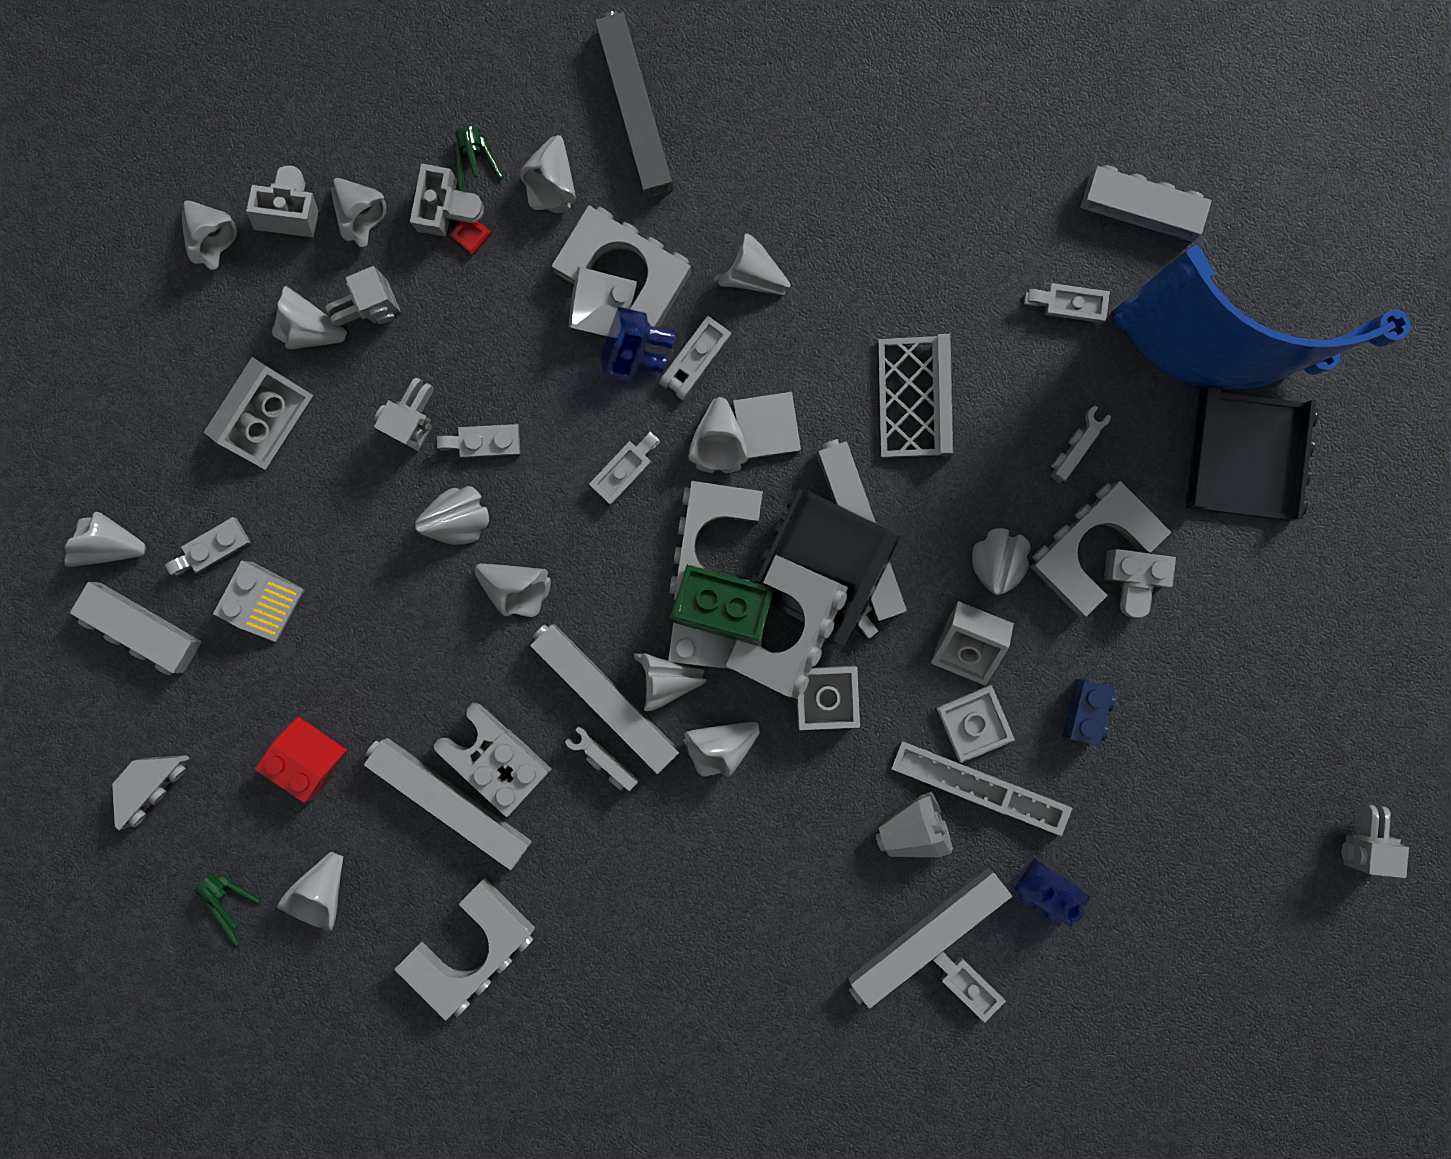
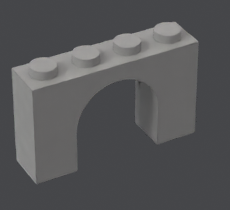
[552,205,692,333]
[670,481,763,600]
[1029,481,1171,617]
[726,555,848,699]
[394,878,535,1021]

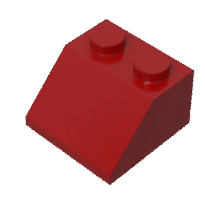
[255,717,348,803]

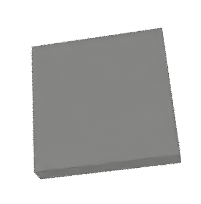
[733,392,801,459]
[936,685,1015,763]

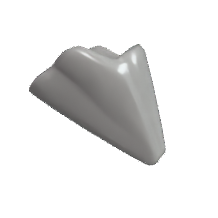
[519,135,576,213]
[331,178,387,247]
[182,200,237,270]
[714,233,791,295]
[272,286,347,349]
[688,397,748,473]
[415,486,489,545]
[64,512,146,567]
[972,528,1031,595]
[475,564,551,617]
[634,653,707,711]
[684,722,760,777]
[277,852,343,931]

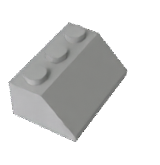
[204,357,313,470]

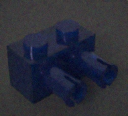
[601,307,675,382]
[1015,858,1091,927]

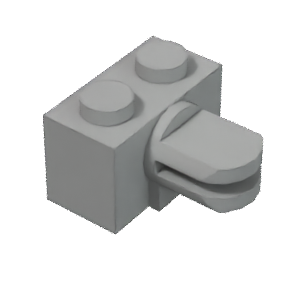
[410,163,484,237]
[246,166,319,237]
[326,266,401,326]
[374,378,434,452]
[1103,549,1176,618]
[1341,805,1409,878]

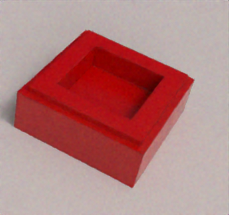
[449,221,492,256]

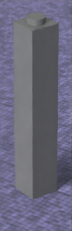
[595,12,673,198]

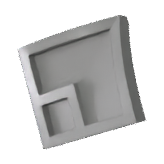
[569,267,637,340]

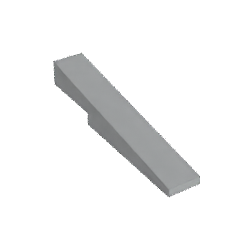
[892,741,1072,836]

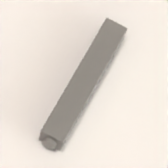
[817,439,907,621]
[530,624,680,774]
[364,738,532,870]
[848,867,1012,1009]

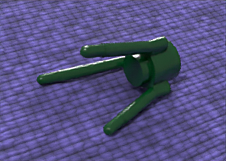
[454,126,503,192]
[194,874,261,947]

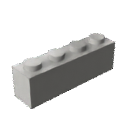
[1080,165,1212,242]
[70,582,202,675]

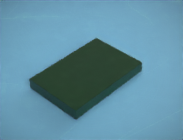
[670,564,774,646]

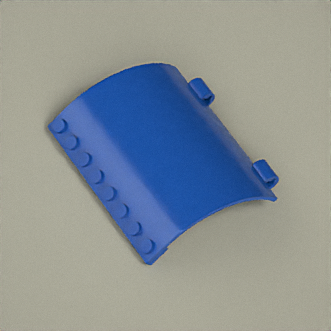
[1113,244,1411,391]

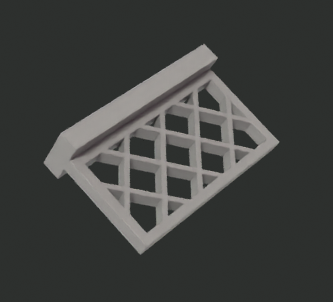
[878,333,953,458]

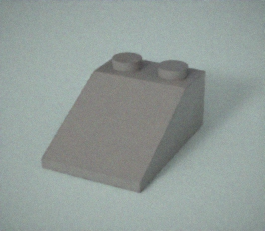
[668,623,763,669]

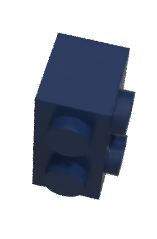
[1062,679,1116,746]

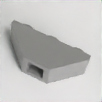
[112,755,190,830]

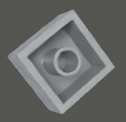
[796,666,860,730]

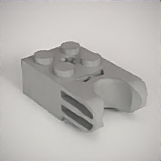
[434,702,552,817]

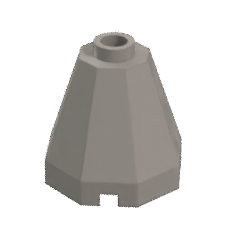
[876,792,953,857]

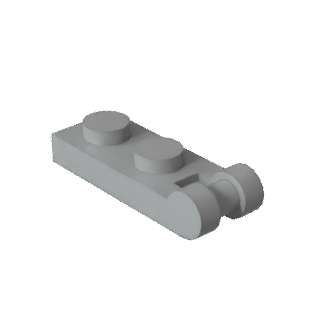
[659,316,732,401]

